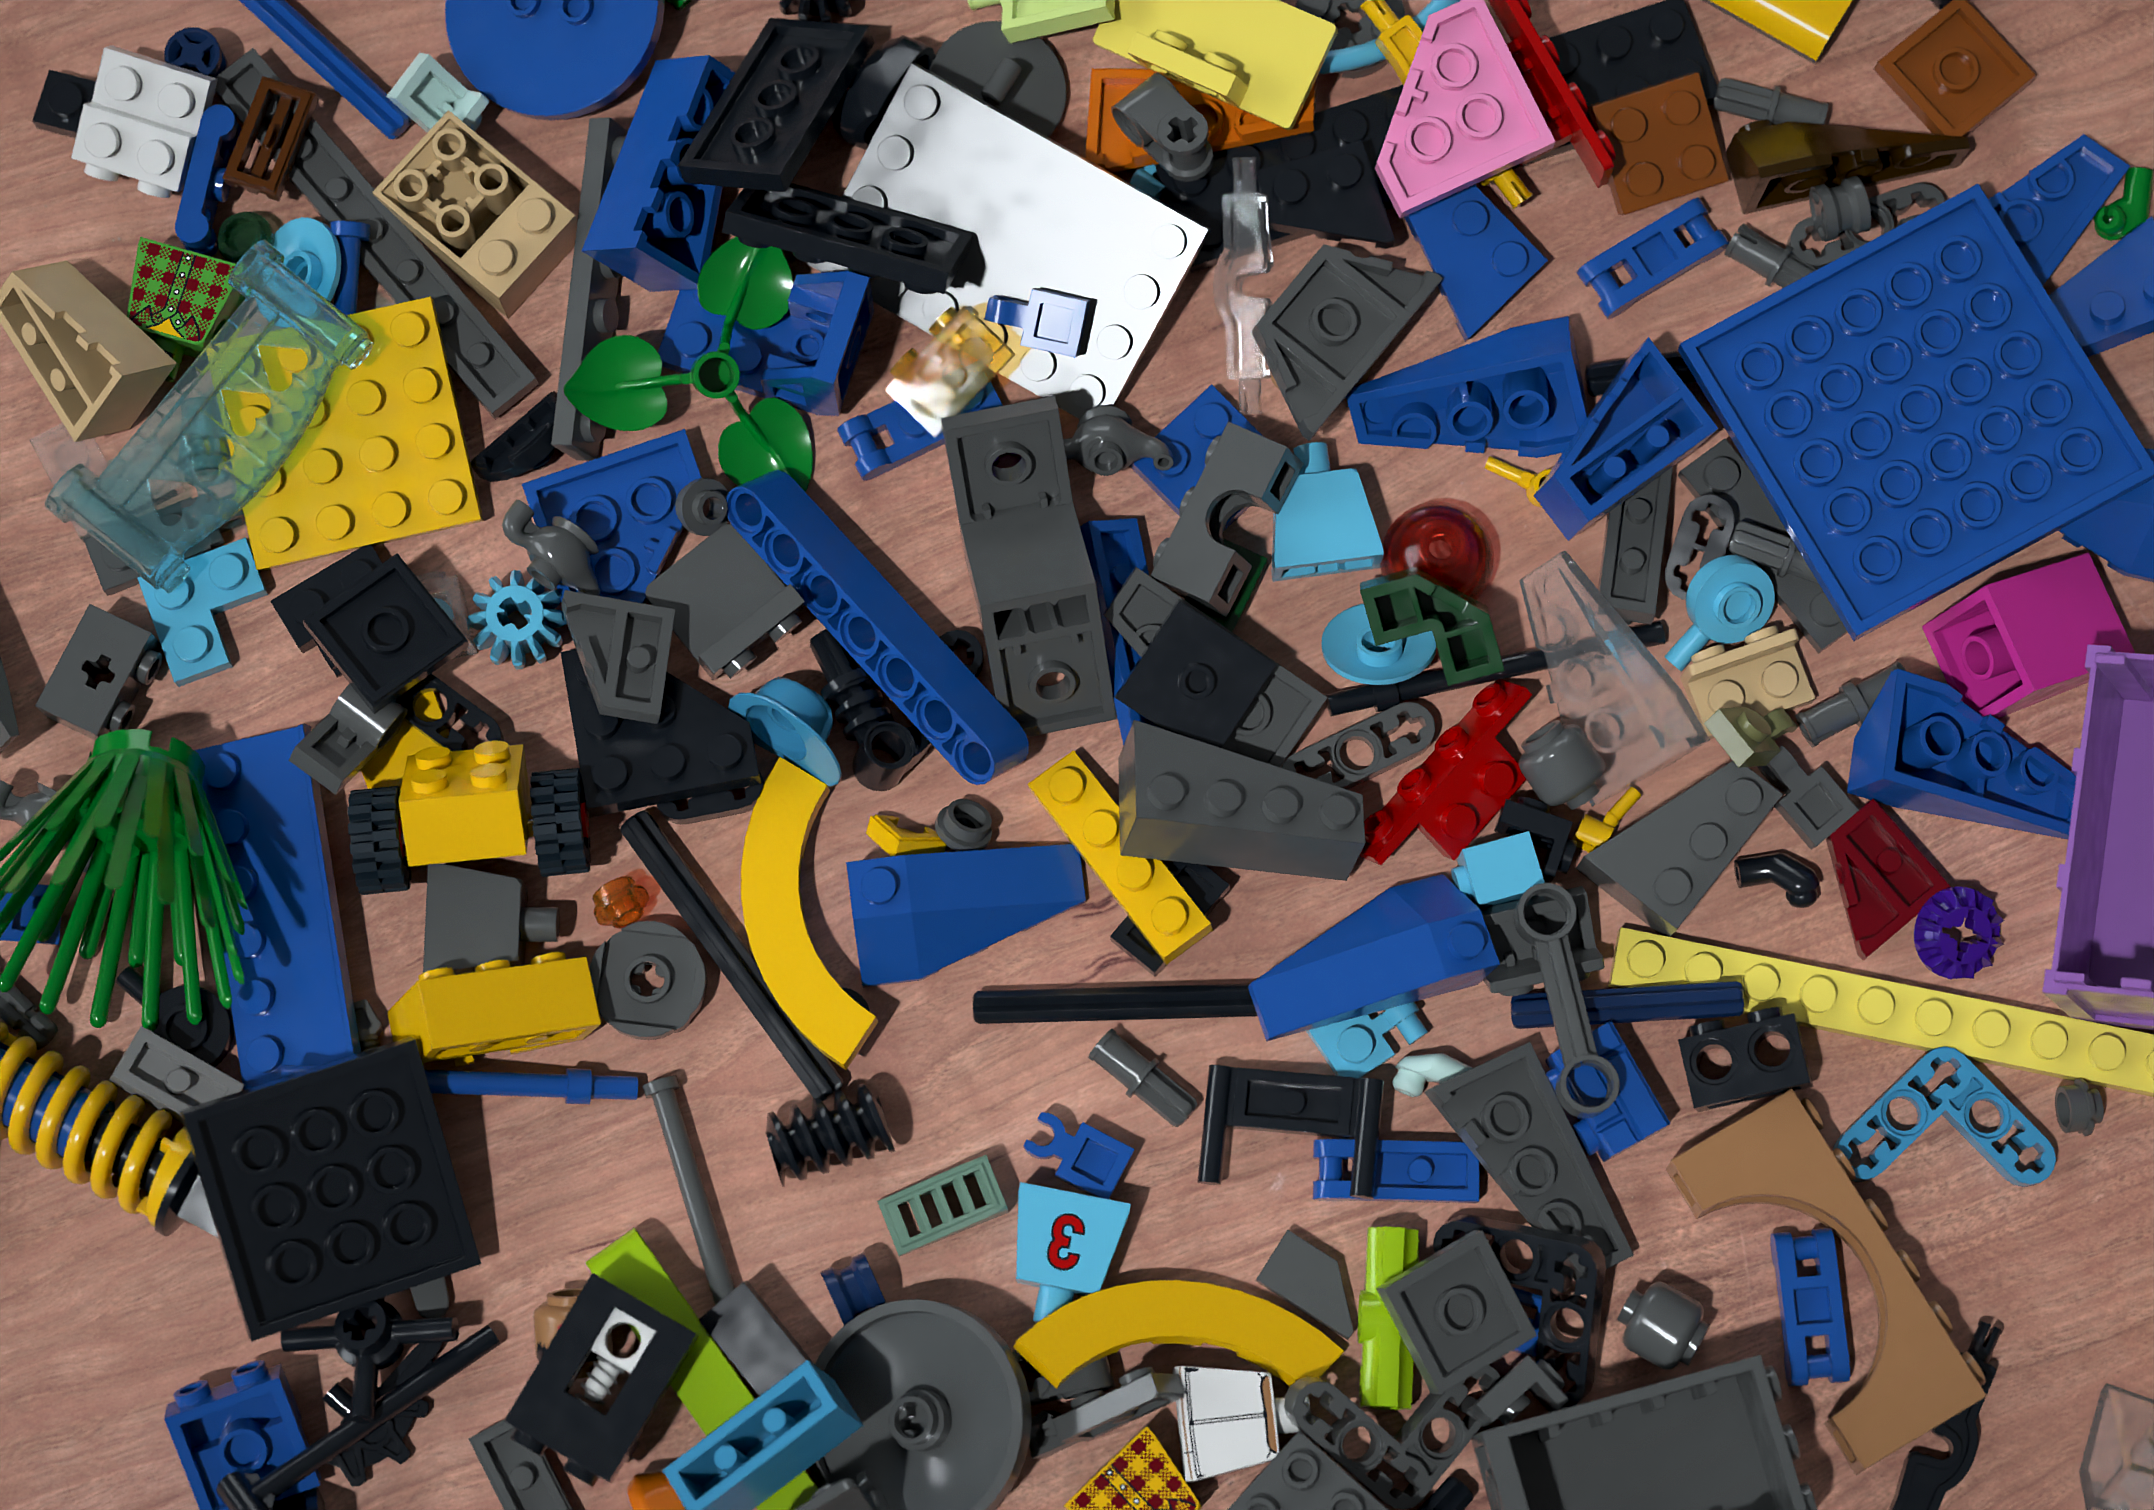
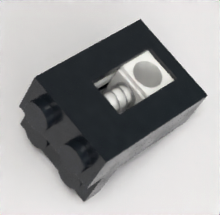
[504,1272,699,1487]

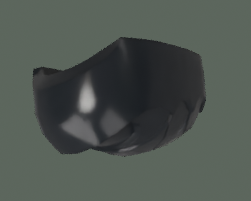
[831,35,936,150]

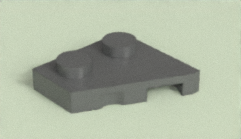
[561,590,675,724]

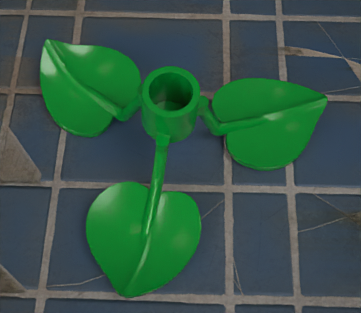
[564,237,813,492]

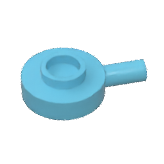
[1664,555,1775,671]

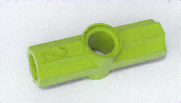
[1357,1226,1420,1410]

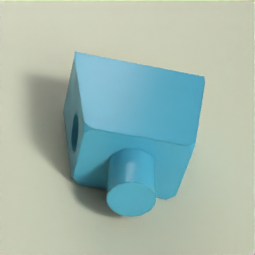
[1271,442,1384,582]

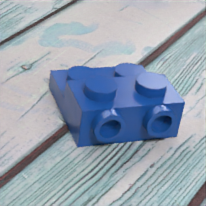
[164,1360,321,1510]

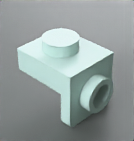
[386,52,489,133]

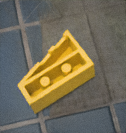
[387,952,601,1067]

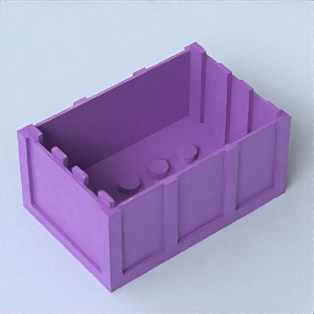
[2043,644,2154,1030]

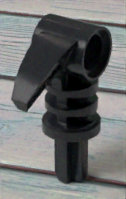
[810,629,932,791]

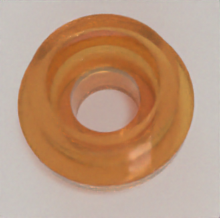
[592,876,650,929]

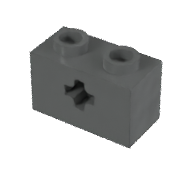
[35,604,163,740]

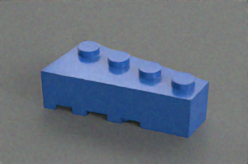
[582,55,735,292]

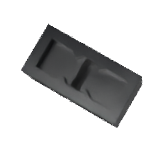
[1678,1007,1814,1112]

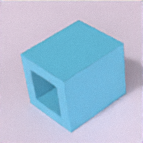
[1451,831,1545,909]

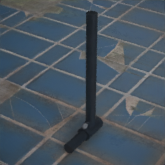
[216,1325,500,1510]

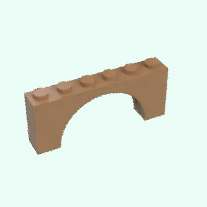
[1666,1089,1987,1475]

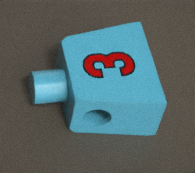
[1016,1182,1131,1322]

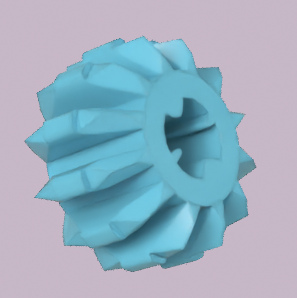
[468,570,567,670]

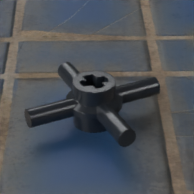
[281,1297,459,1424]

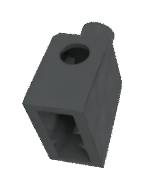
[423,863,560,975]

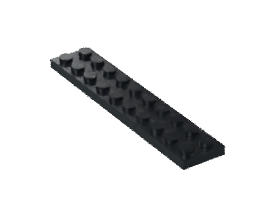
[1155,0,1718,273]

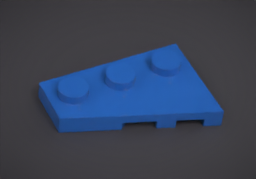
[1404,185,1548,341]

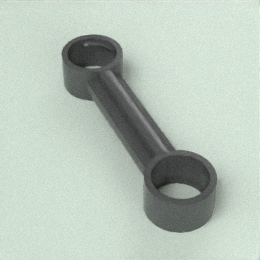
[1513,883,1620,1118]

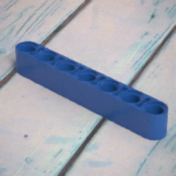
[726,470,1029,785]

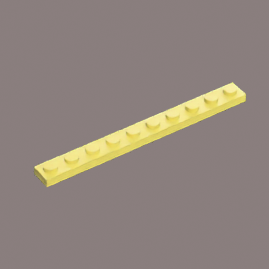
[1608,927,2154,1097]

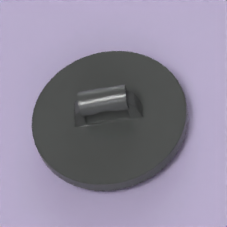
[929,21,1066,138]

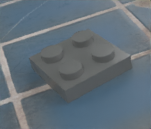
[1376,1230,1537,1395]

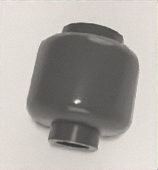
[1518,720,1605,810]
[1617,1281,1710,1370]

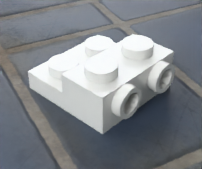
[71,45,218,198]

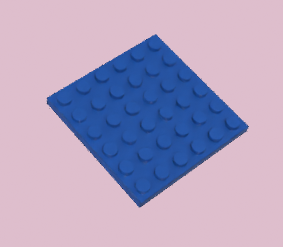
[1678,184,2154,641]

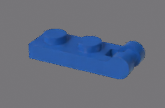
[837,360,1003,481]
[1313,1139,1479,1204]

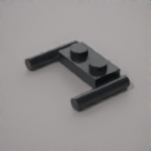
[1197,1065,1384,1199]

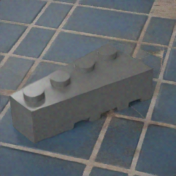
[1118,720,1365,881]

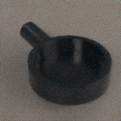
[115,965,234,1067]

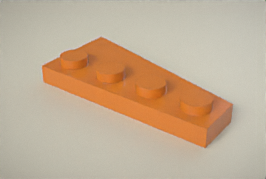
[1085,68,1317,173]

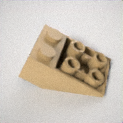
[372,110,577,319]

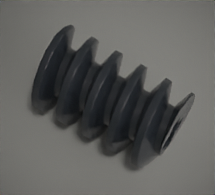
[766,1083,896,1187]

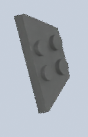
[1251,244,1443,441]

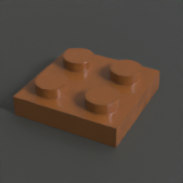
[1874,0,2036,137]
[1587,72,1729,215]

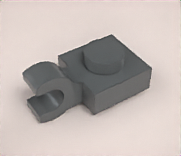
[1757,746,1859,850]

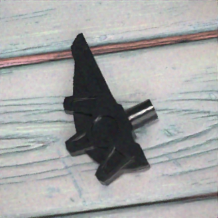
[322,1342,443,1487]

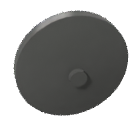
[809,1299,1031,1510]

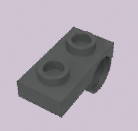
[289,683,408,795]

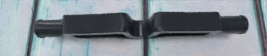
[1889,1321,2003,1510]

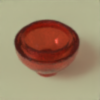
[1380,502,1494,600]

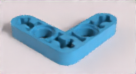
[1833,1047,2056,1187]

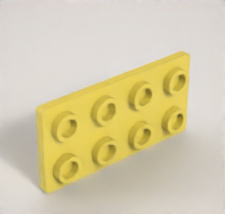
[1093,0,1338,130]

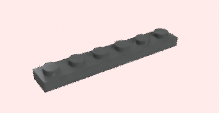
[551,117,628,461]

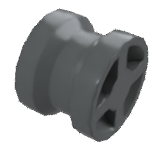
[1809,176,1871,242]

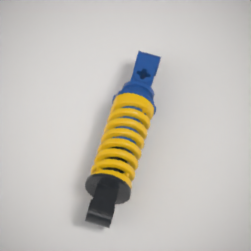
[0,1021,219,1240]

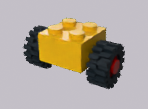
[348,741,591,895]

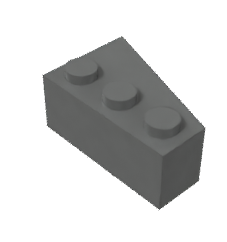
[1575,761,1783,937]

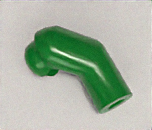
[2094,167,2154,241]

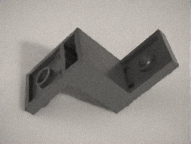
[940,396,1117,737]

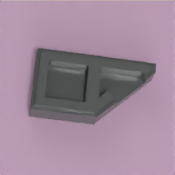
[1255,1230,1353,1340]

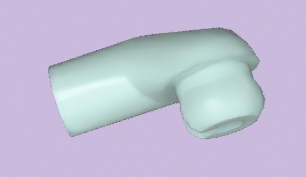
[1392,1053,1473,1097]

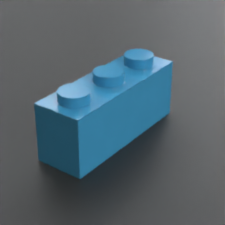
[662,1360,864,1510]

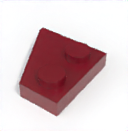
[1826,799,1951,961]

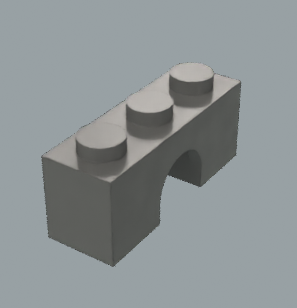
[1150,422,1304,617]

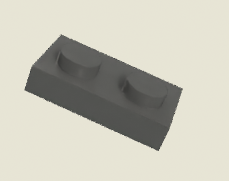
[1480,886,1605,996]

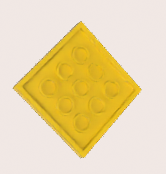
[206,296,483,571]

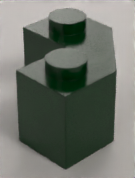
[1360,567,1504,686]

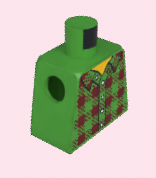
[127,237,254,382]

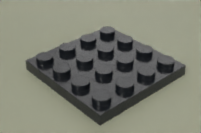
[180,1037,481,1342]

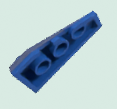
[1346,316,1589,458]
[1847,669,2076,840]
[846,844,1086,988]
[1248,874,1500,1041]

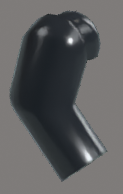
[1734,852,1820,908]

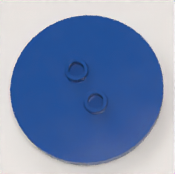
[445,0,664,120]

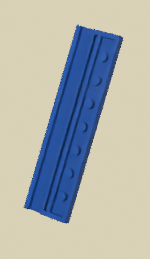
[195,724,361,1090]

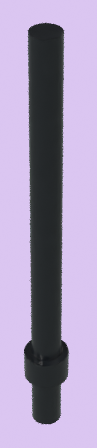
[1326,621,1665,716]

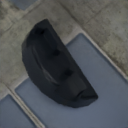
[471,390,557,482]

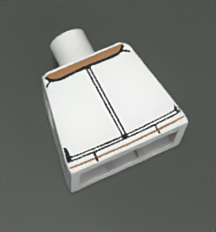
[1173,1366,1311,1483]

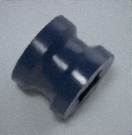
[164,27,228,78]
[821,1252,886,1326]

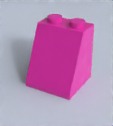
[1922,553,2135,719]

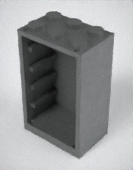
[1471,1355,1817,1510]

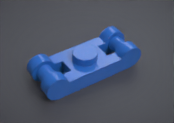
[175,104,242,257]
[1577,197,1729,319]
[1770,1228,1850,1387]

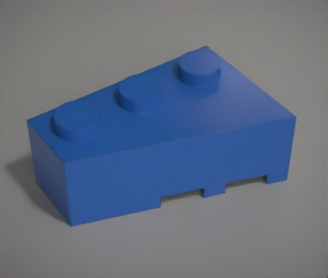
[1534,337,1718,541]

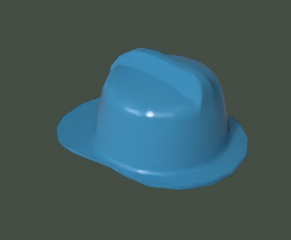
[728,677,842,787]

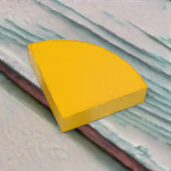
[866,814,947,857]

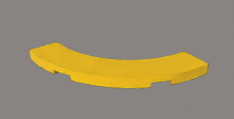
[741,757,878,1070]
[1013,1280,1344,1389]

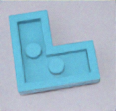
[137,538,268,687]

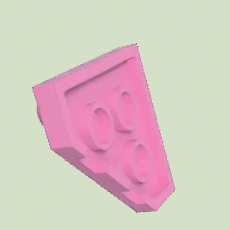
[1375,0,1556,218]

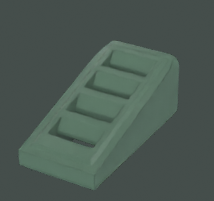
[877,1155,1008,1257]

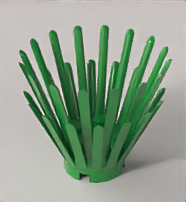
[0,729,248,1032]

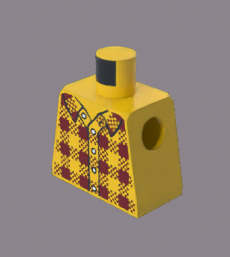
[1064,1426,1202,1510]

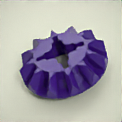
[1914,886,2005,980]

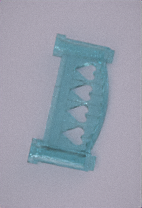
[45,240,374,593]

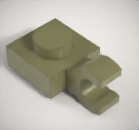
[1704,707,1798,768]

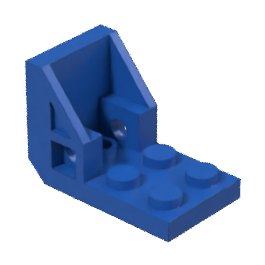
[658,271,874,416]

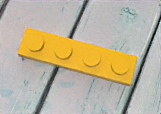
[1027,750,1213,965]

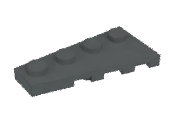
[1424,1042,1634,1281]

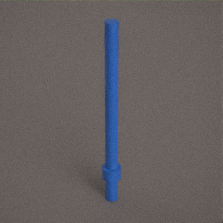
[280,1065,638,1104]

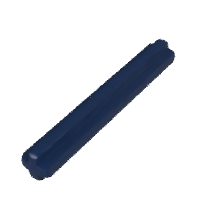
[1511,981,1744,1029]

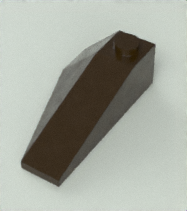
[1726,120,1970,215]

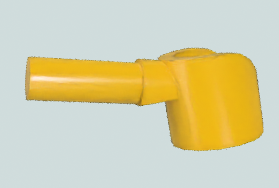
[1484,456,1552,508]
[1572,787,1641,853]

